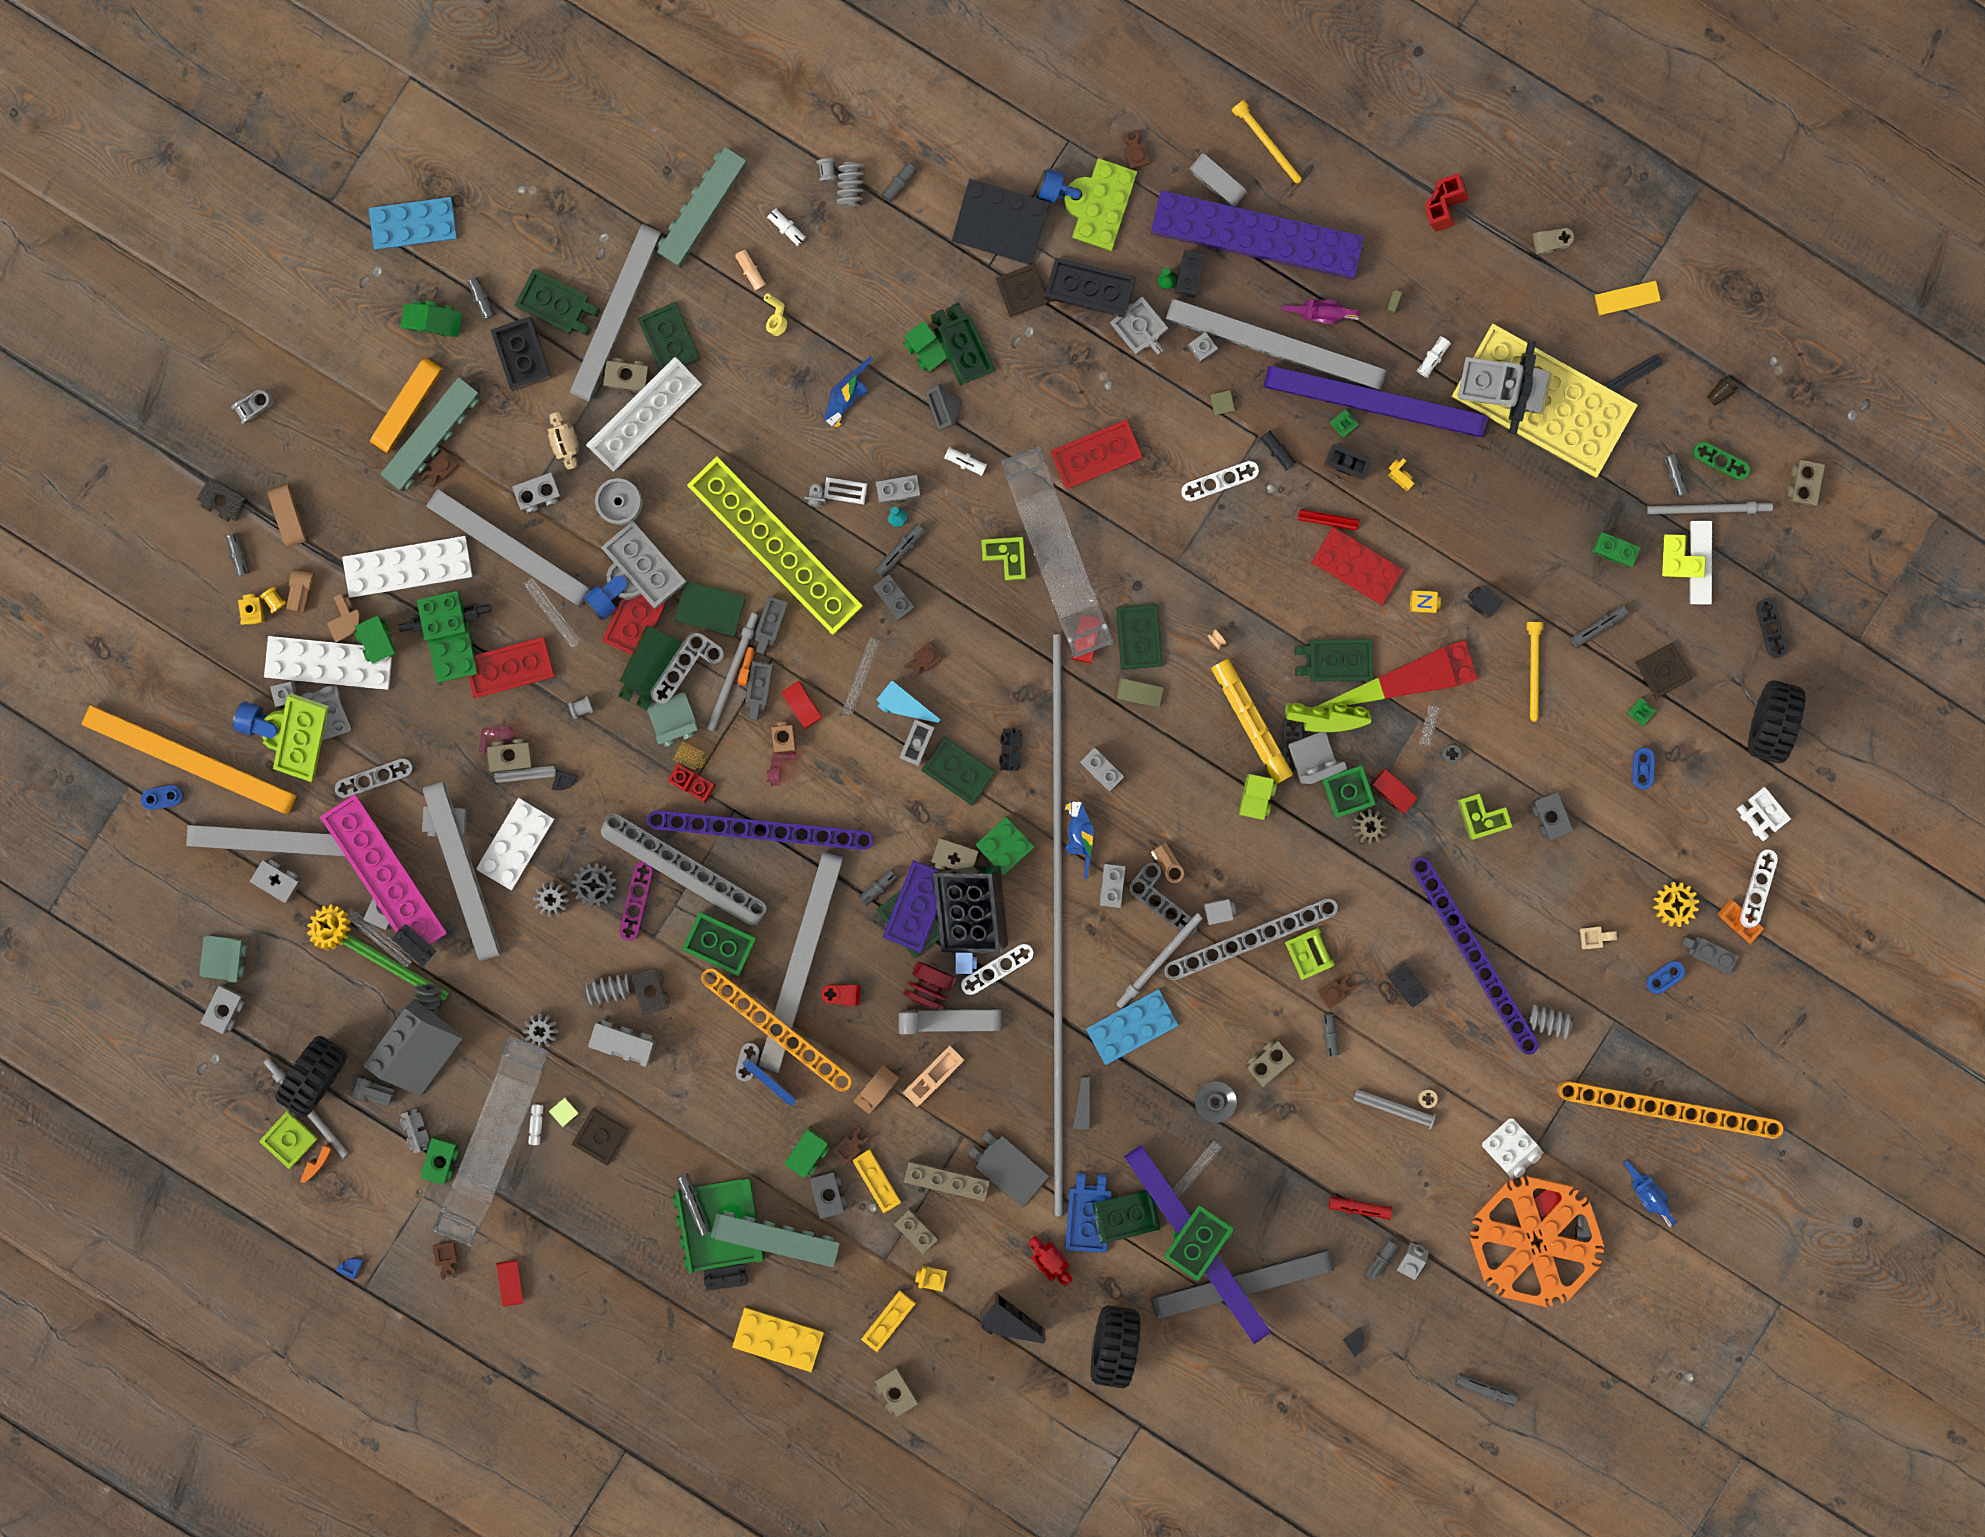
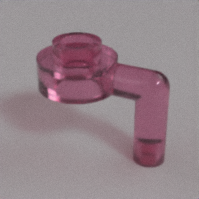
[479,726,515,753]
[767,752,797,786]

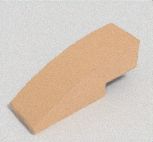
[902,1046,964,1107]

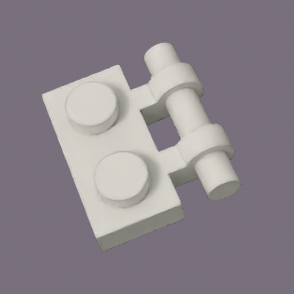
[1737,787,1791,841]

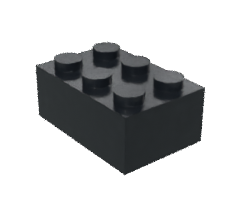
[491,317,552,391]

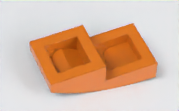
[1717,899,1764,944]
[300,1144,334,1183]

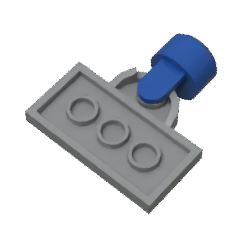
[583,521,687,621]

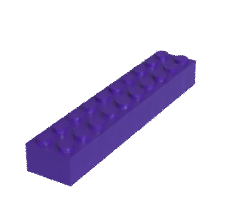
[1151,190,1364,280]

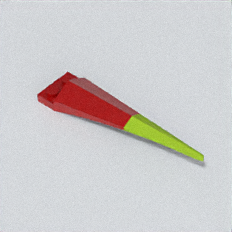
[1318,640,1477,709]

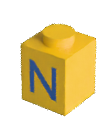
[1409,590,1441,613]

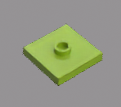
[259,1110,318,1169]

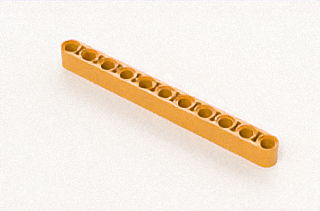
[81,705,297,815]
[1557,1081,1783,1139]

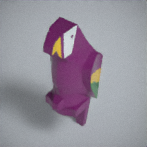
[1282,299,1360,325]

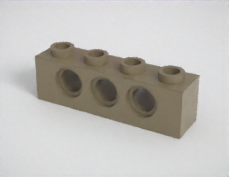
[904,1160,990,1202]

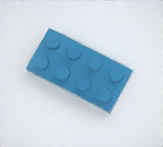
[369,197,457,250]
[1086,989,1179,1065]

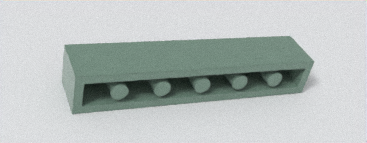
[657,147,747,268]
[380,377,480,491]
[711,1211,840,1268]

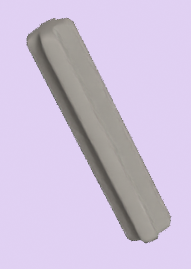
[494,766,556,783]

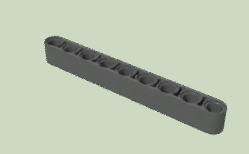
[1151,1249,1335,1318]

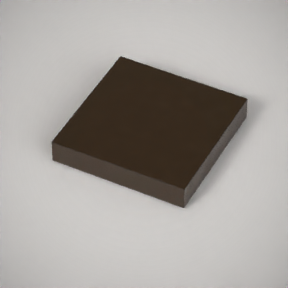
[996,264,1049,317]
[1635,642,1692,699]
[571,1108,629,1165]

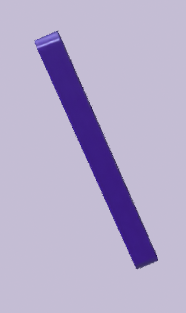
[1264,366,1489,438]
[647,810,874,850]
[1410,857,1538,1055]
[1124,1145,1271,1344]

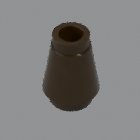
[1707,376,1738,406]

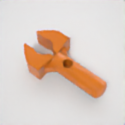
[738,647,755,686]

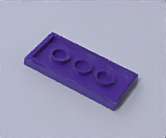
[883,860,940,953]

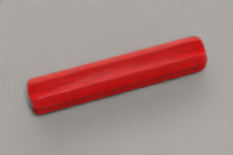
[1298,509,1359,530]

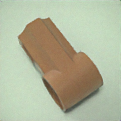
[286,569,314,613]
[1151,843,1184,883]

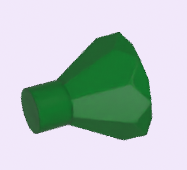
[1157,268,1177,289]

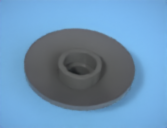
[1195,1081,1237,1123]

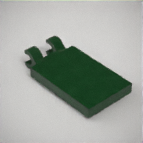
[515,269,600,336]
[930,303,996,386]
[618,625,683,710]
[1294,639,1373,682]

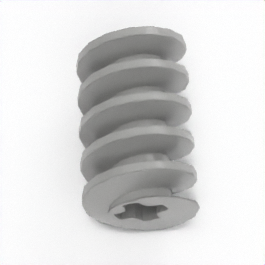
[837,162,865,207]
[586,973,630,1006]
[1527,1004,1574,1040]

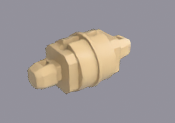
[547,411,579,470]

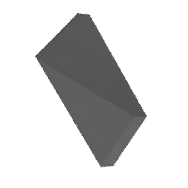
[925,385,962,431]

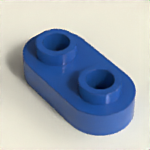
[1632,748,1655,789]
[141,785,184,810]
[1646,961,1685,994]

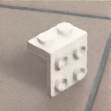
[1482,1118,1544,1180]

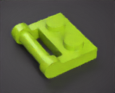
[1285,927,1335,980]

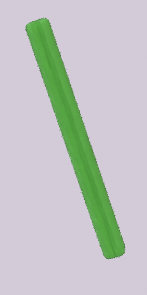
[342,933,449,1002]

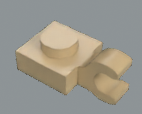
[1580,926,1617,949]

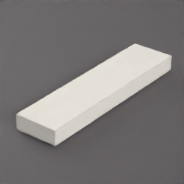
[1690,521,1712,604]

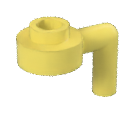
[764,293,787,336]

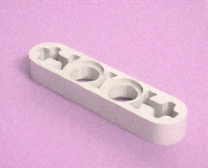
[1181,461,1259,501]
[1740,850,1778,928]
[961,944,1033,995]

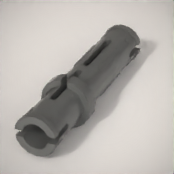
[874,523,926,578]
[1569,604,1629,649]
[676,1173,712,1236]
[1455,1373,1519,1407]

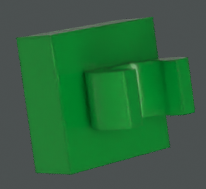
[1329,409,1359,439]
[1626,697,1657,727]

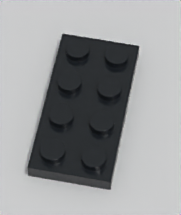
[1045,258,1136,318]

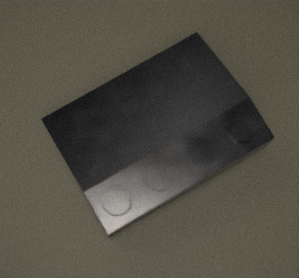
[952,178,1049,265]
[933,866,1008,953]
[980,1292,1046,1344]

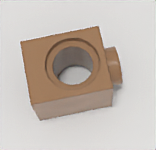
[771,722,796,752]

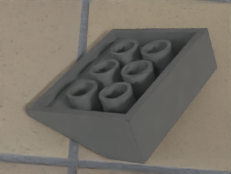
[363,999,464,1096]

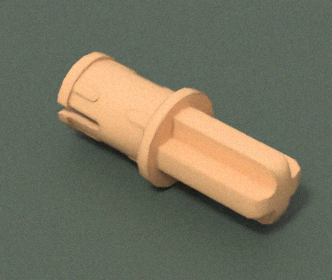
[735,250,766,291]

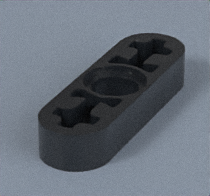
[1756,599,1787,658]
[1282,718,1302,775]

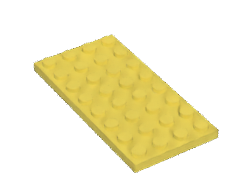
[1451,324,1637,478]

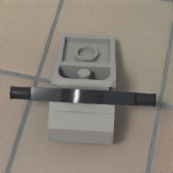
[1458,340,1552,434]

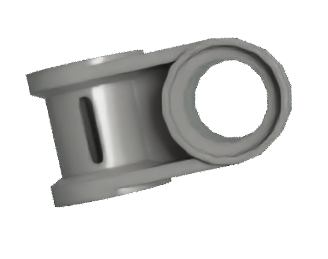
[231,390,273,425]

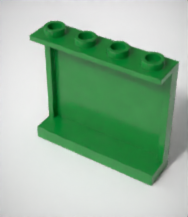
[673,1177,764,1274]

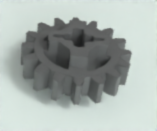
[571,863,617,908]

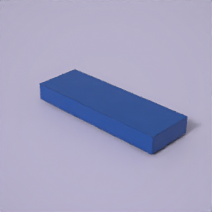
[742,1058,796,1106]

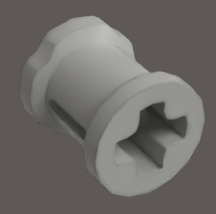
[816,158,837,182]
[568,696,594,720]

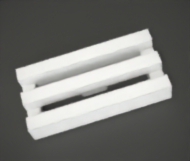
[823,477,868,505]

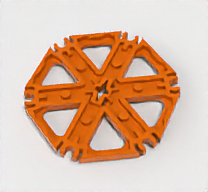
[1470,1175,1605,1307]

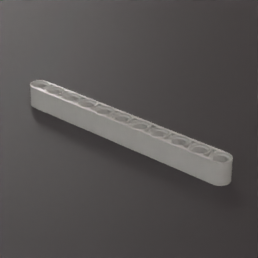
[1166,299,1387,391]
[758,851,843,1074]

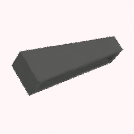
[1073,1076,1090,1129]

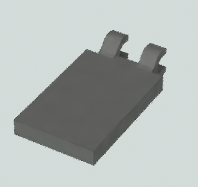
[968,1131,1049,1208]

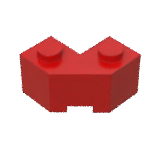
[1425,173,1469,232]

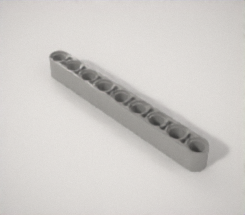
[570,224,662,402]
[426,489,591,607]
[423,781,501,961]
[601,814,767,926]
[186,825,345,856]
[1164,898,1338,980]

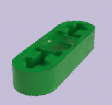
[1692,442,1750,480]

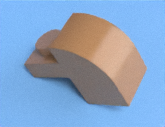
[327,594,362,643]
[853,1065,899,1114]

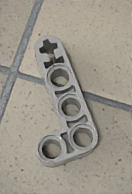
[651,633,723,704]

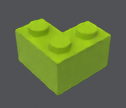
[981,537,1026,581]
[1239,774,1277,820]
[1457,794,1512,840]

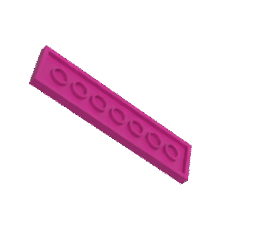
[320,794,447,945]

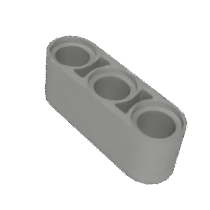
[1189,153,1248,207]

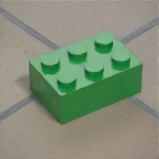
[682,911,757,976]
[1163,1205,1234,1281]

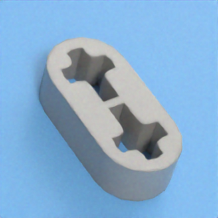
[735,1042,760,1082]

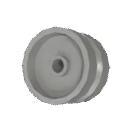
[595,478,643,526]

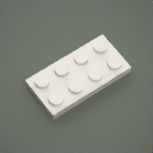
[476,798,555,891]

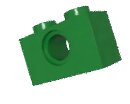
[1590,532,1640,568]
[420,1136,460,1185]

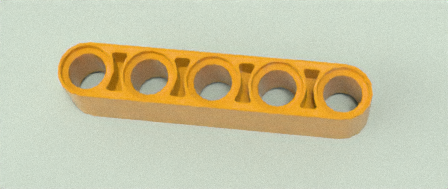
[370,357,443,454]

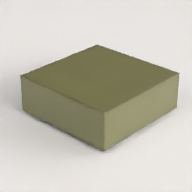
[1386,290,1402,314]
[1210,391,1235,416]

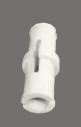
[767,208,806,246]
[1417,336,1451,378]
[944,447,987,476]

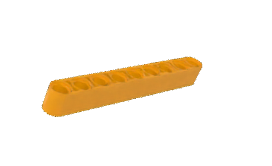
[701,968,852,1091]

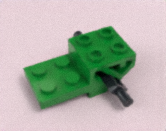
[398,591,492,683]

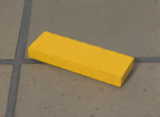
[1594,281,1661,316]
[852,1149,902,1213]
[861,1290,916,1352]

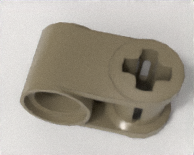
[1532,228,1574,255]

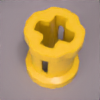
[260,586,287,614]

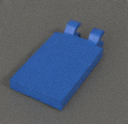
[1065,1172,1111,1253]

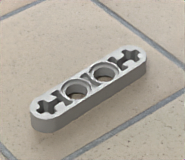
[335,759,414,798]

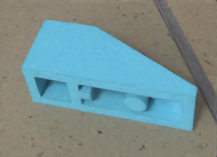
[876,681,940,723]

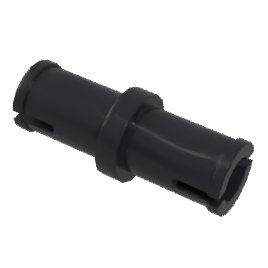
[1260,430,1296,471]

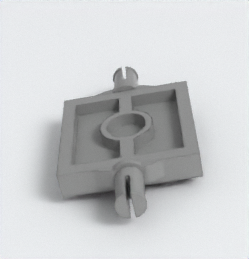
[1110,297,1169,356]

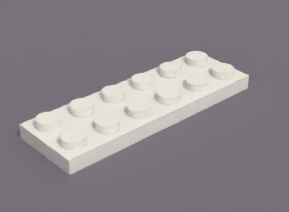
[586,357,702,472]
[342,536,473,598]
[264,636,392,690]

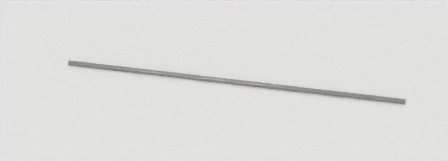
[1053,634,1063,1216]

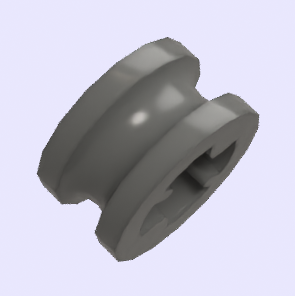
[1442,745,1462,763]

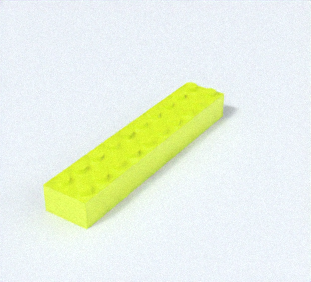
[687,456,863,635]

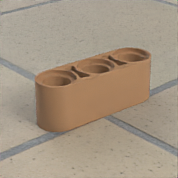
[268,484,307,548]

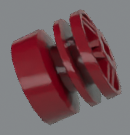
[903,961,957,1011]

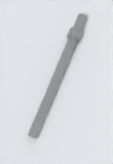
[1647,501,1773,514]
[707,613,759,731]
[1116,912,1204,1009]
[263,1057,349,1158]

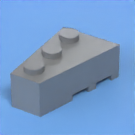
[588,1020,657,1067]

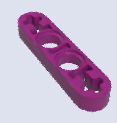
[620,861,653,941]

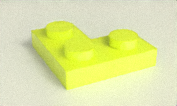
[1662,535,1706,578]

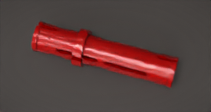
[1328,1196,1392,1220]

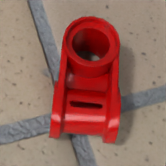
[821,984,861,1006]

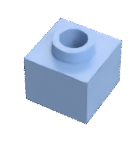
[956,952,977,974]

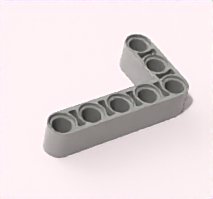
[899,1009,1001,1034]

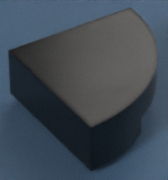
[552,770,578,790]
[1342,1328,1364,1357]

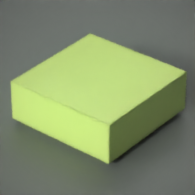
[549,1097,579,1127]

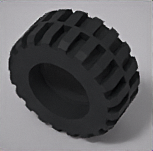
[1748,680,1806,764]
[275,1036,347,1118]
[1090,1305,1141,1389]

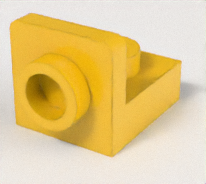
[1388,458,1414,491]
[915,1265,947,1292]

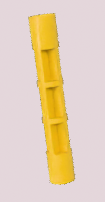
[1211,659,1293,784]

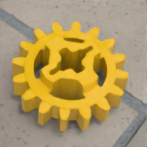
[1653,882,1699,927]
[307,905,351,951]

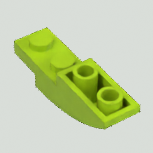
[1285,703,1371,732]

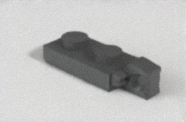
[755,595,788,655]
[745,661,773,720]
[1680,937,1739,975]

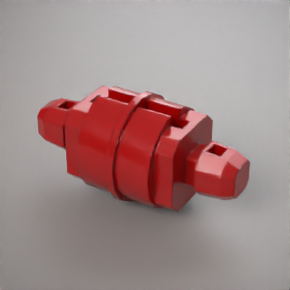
[1028,1236,1073,1287]

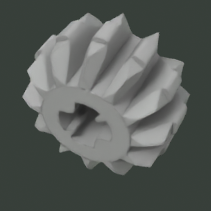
[533,882,569,917]
[523,1013,559,1049]

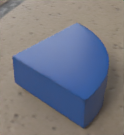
[336,1258,364,1279]

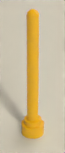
[1231,100,1302,184]
[1527,622,1543,722]

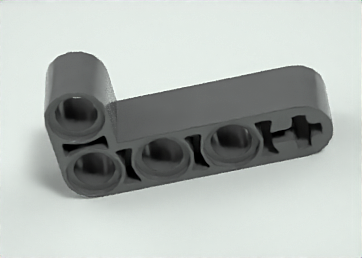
[1129,862,1197,936]

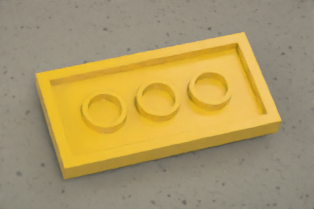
[732,1307,824,1372]

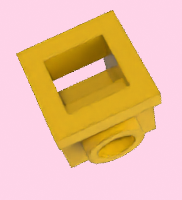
[238,594,265,625]

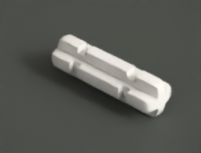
[528,1104,543,1145]

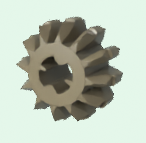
[1352,809,1388,845]

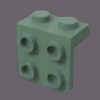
[647,693,699,747]
[199,936,247,982]

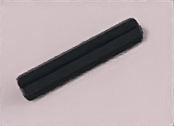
[1605,354,1663,392]

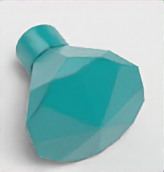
[888,507,907,527]

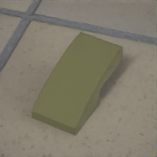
[1116,678,1164,708]

